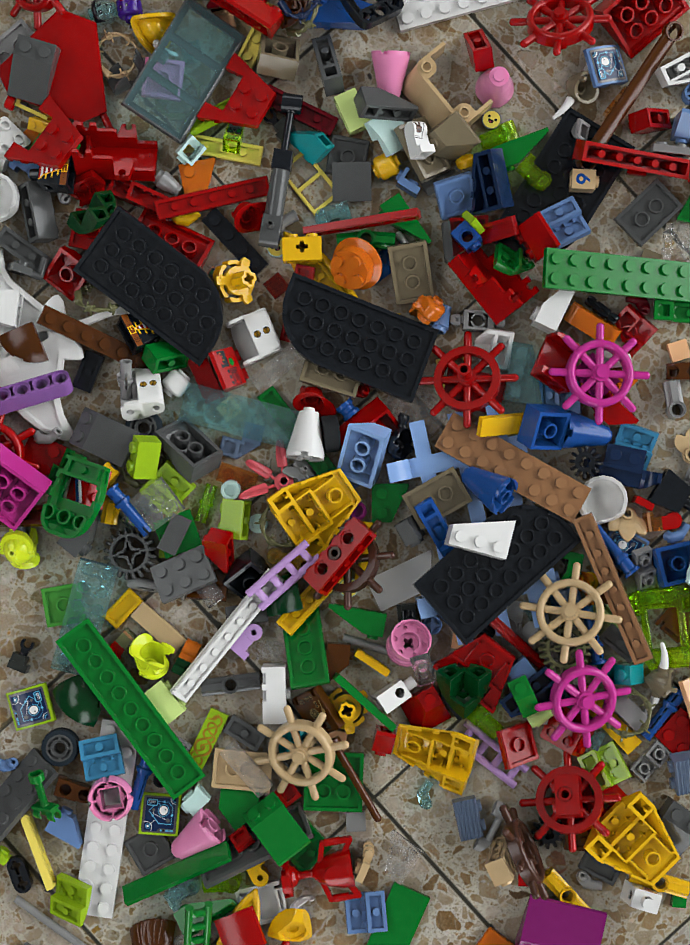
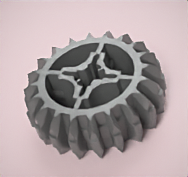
[103,527,157,580]

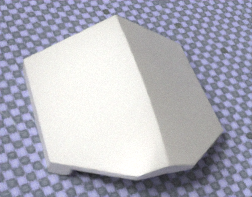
[474,329,515,369]

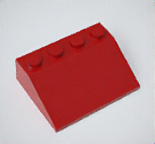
[593,0,690,59]
[138,209,215,269]

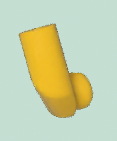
[171,212,201,227]

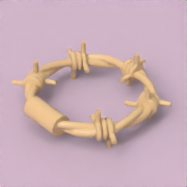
[99,30,146,81]

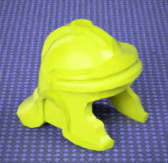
[0,528,40,569]
[129,633,175,680]

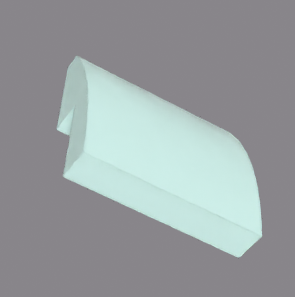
[364,119,404,157]

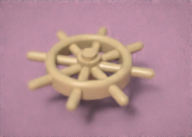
[519,562,623,664]
[254,705,349,801]

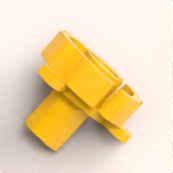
[213,257,257,305]
[328,687,368,734]

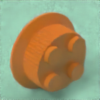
[330,237,382,290]

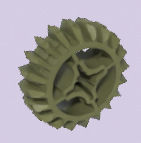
[538,622,592,674]

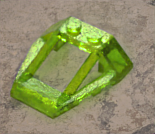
[627,586,690,670]

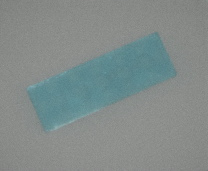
[178,382,299,449]
[50,557,119,675]

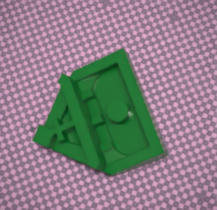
[493,242,535,276]
[218,788,260,831]

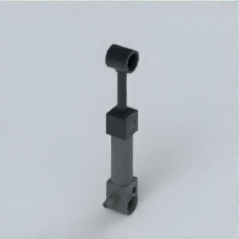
[258,93,303,249]

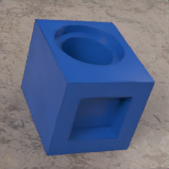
[451,220,483,255]

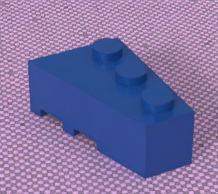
[306,0,372,30]

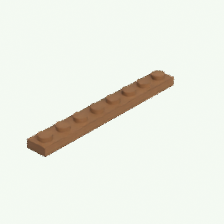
[573,512,653,665]

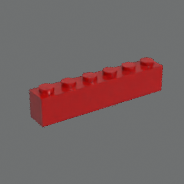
[572,139,690,180]

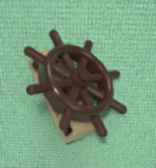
[484,805,549,900]

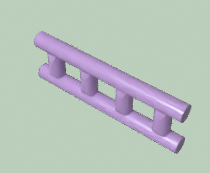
[245,539,319,611]
[463,719,529,789]

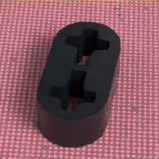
[7,855,33,893]

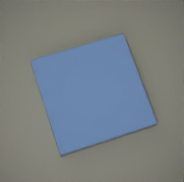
[433,171,474,221]

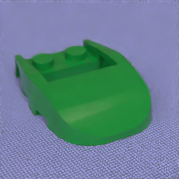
[41,454,110,539]

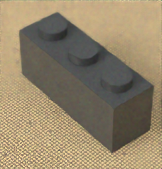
[18,181,59,244]

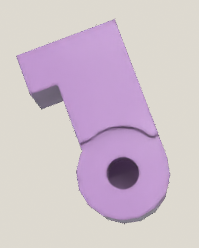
[230,623,263,661]

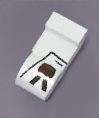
[404,121,436,160]

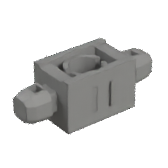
[450,309,505,332]

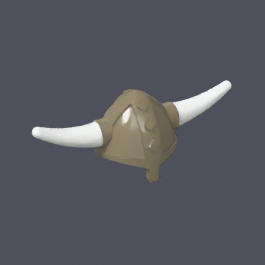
[552,64,599,120]
[643,642,677,715]

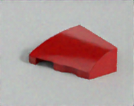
[616,304,659,358]

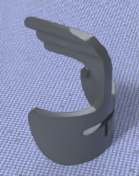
[107,48,145,97]

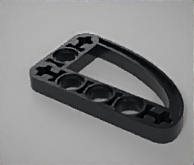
[340,0,404,30]

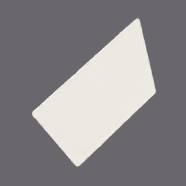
[369,550,432,611]

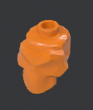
[408,295,445,325]

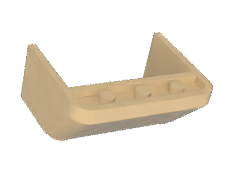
[401,41,493,129]

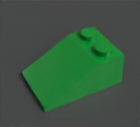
[242,791,311,867]

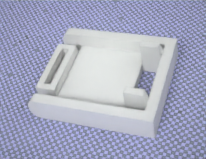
[235,878,287,925]

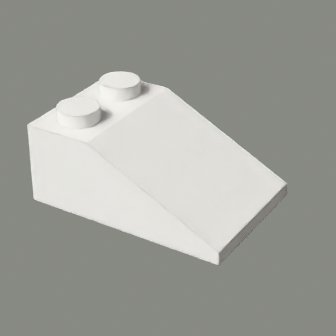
[529,290,575,334]

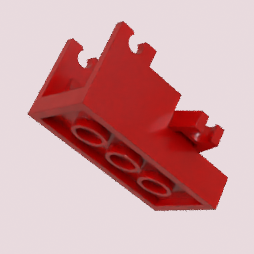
[71,122,159,182]
[448,247,540,325]

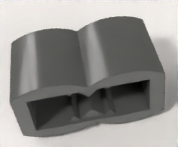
[394,515,426,548]

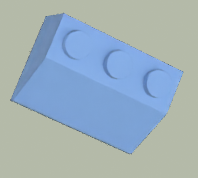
[337,423,392,489]

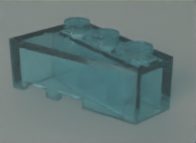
[502,342,542,405]

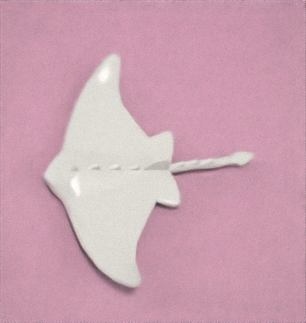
[0,247,130,441]

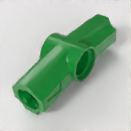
[336,229,396,250]

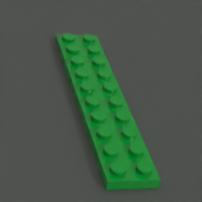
[542,247,690,303]
[55,618,206,800]

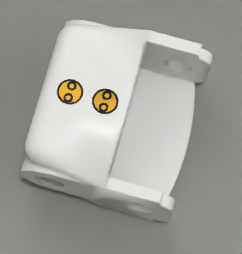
[226,308,283,367]
[117,368,165,421]

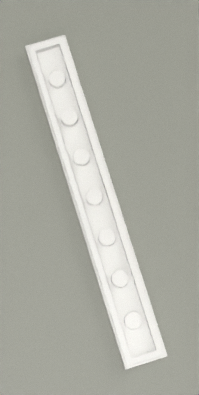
[169,568,284,703]

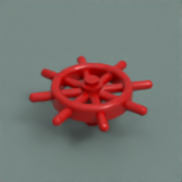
[509,0,612,56]
[419,331,519,428]

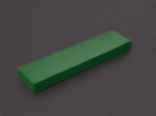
[332,672,397,732]

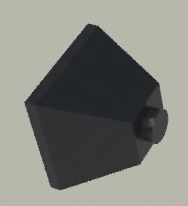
[223,547,270,599]

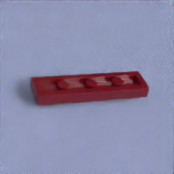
[268,84,339,137]

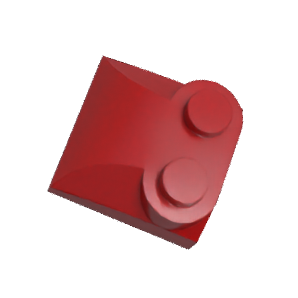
[43,246,87,301]

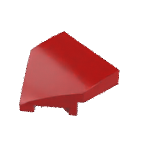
[69,169,106,207]

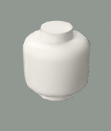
[162,369,191,398]

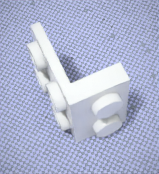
[0,116,31,173]

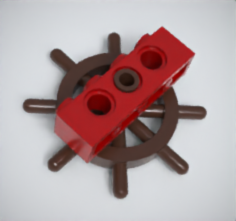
[301,515,395,610]

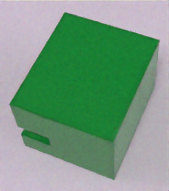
[670,894,687,908]

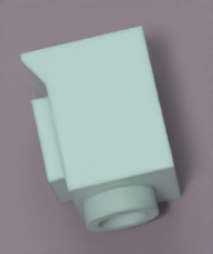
[175,133,207,166]
[180,782,212,816]

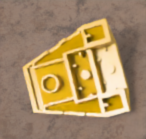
[266,468,362,557]
[393,724,480,796]
[584,791,681,886]

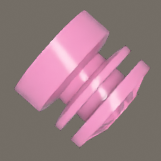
[386,619,432,667]

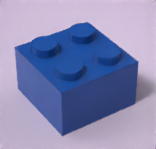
[517,403,572,450]
[652,540,690,587]

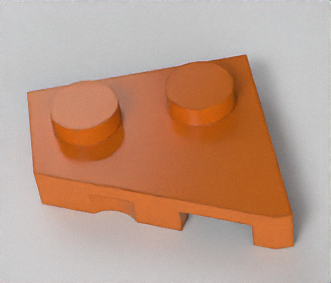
[178,157,216,194]

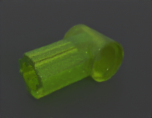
[479,120,520,150]
[466,704,504,740]
[202,873,243,894]

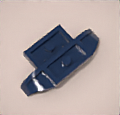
[583,443,663,489]

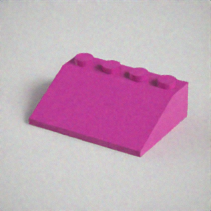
[0,443,53,531]

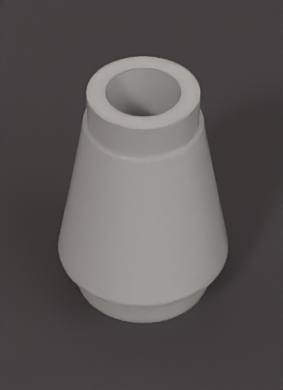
[153,169,183,196]

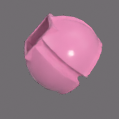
[88,775,134,822]

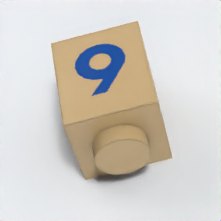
[569,168,599,193]

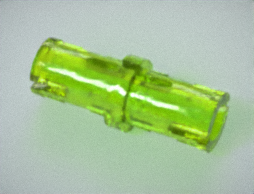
[194,483,218,524]

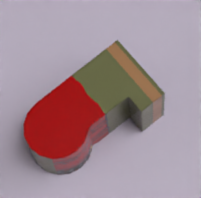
[110,628,137,659]

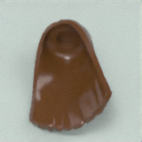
[130,918,176,945]

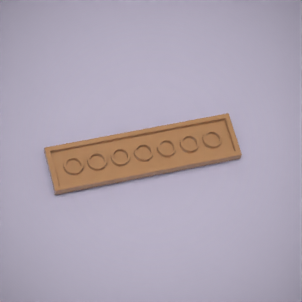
[434,412,591,523]

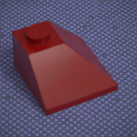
[400,683,451,728]

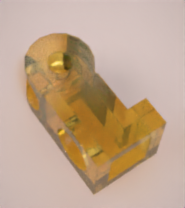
[266,548,303,570]

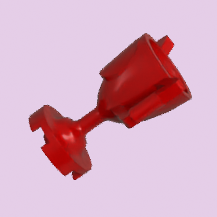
[280,835,362,902]

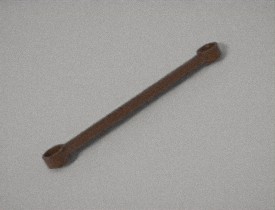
[575,21,684,169]

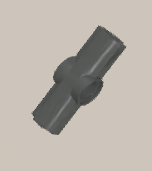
[201,672,261,696]

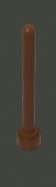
[332,736,381,822]

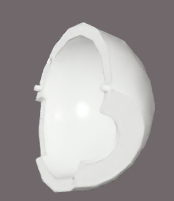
[0,173,20,222]
[579,475,628,525]

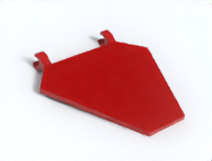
[0,11,107,129]

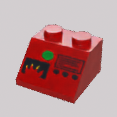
[208,346,249,393]

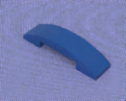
[414,497,454,557]

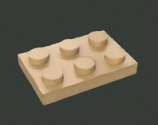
[211,747,272,793]

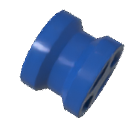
[336,398,360,422]

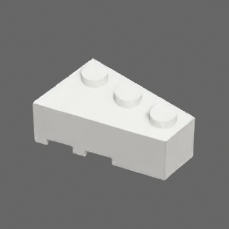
[654,51,690,88]
[444,520,516,560]
[261,663,291,724]

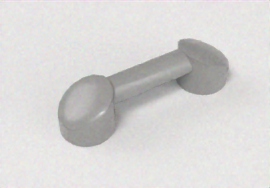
[473,800,504,852]

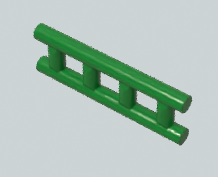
[184,901,213,945]

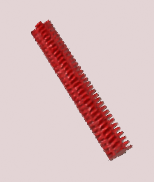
[489,618,545,669]

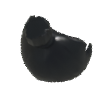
[387,412,414,460]

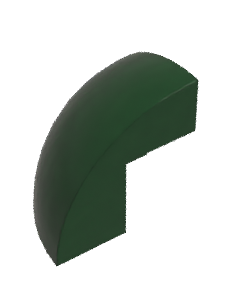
[66,190,116,234]
[266,571,304,617]
[436,663,492,719]
[53,674,101,727]

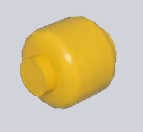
[371,153,401,180]

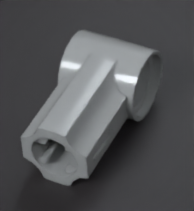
[662,380,687,420]

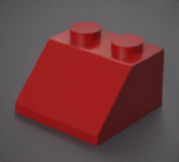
[515,211,561,263]

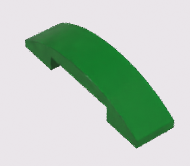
[653,300,690,324]

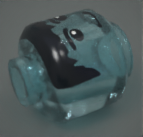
[88,0,118,26]

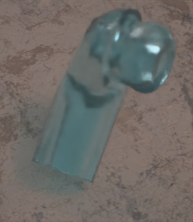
[416,779,434,810]

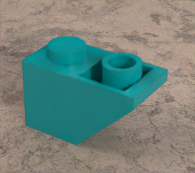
[290,131,335,165]
[597,662,644,686]

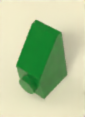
[142,341,189,374]
[506,674,538,719]

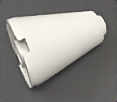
[286,407,325,462]

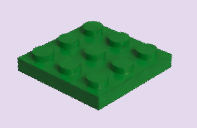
[303,752,364,812]

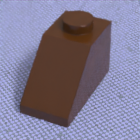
[326,641,354,681]

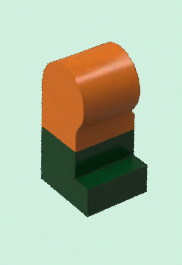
[171,638,202,676]

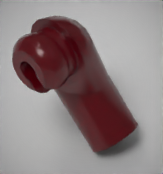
[625,297,651,315]

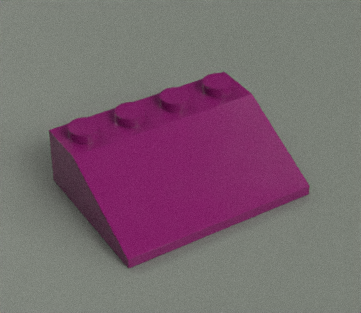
[515,894,607,945]

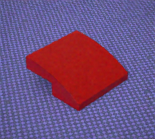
[214,905,267,945]

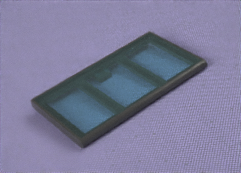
[121,0,246,144]

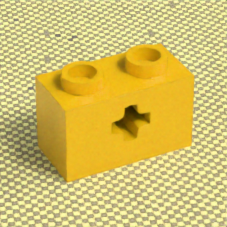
[282,233,323,264]

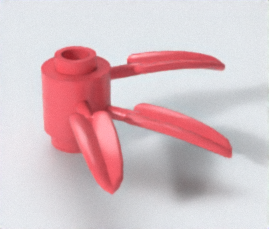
[239,439,294,500]

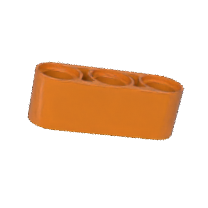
[563,301,622,343]

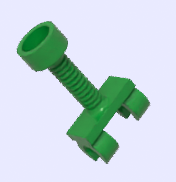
[28,769,61,822]

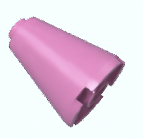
[371,50,410,97]
[475,66,514,108]
[171,808,226,859]

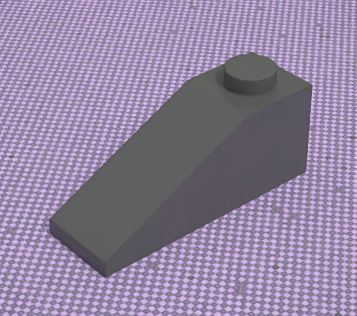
[311,34,345,97]
[354,86,419,122]

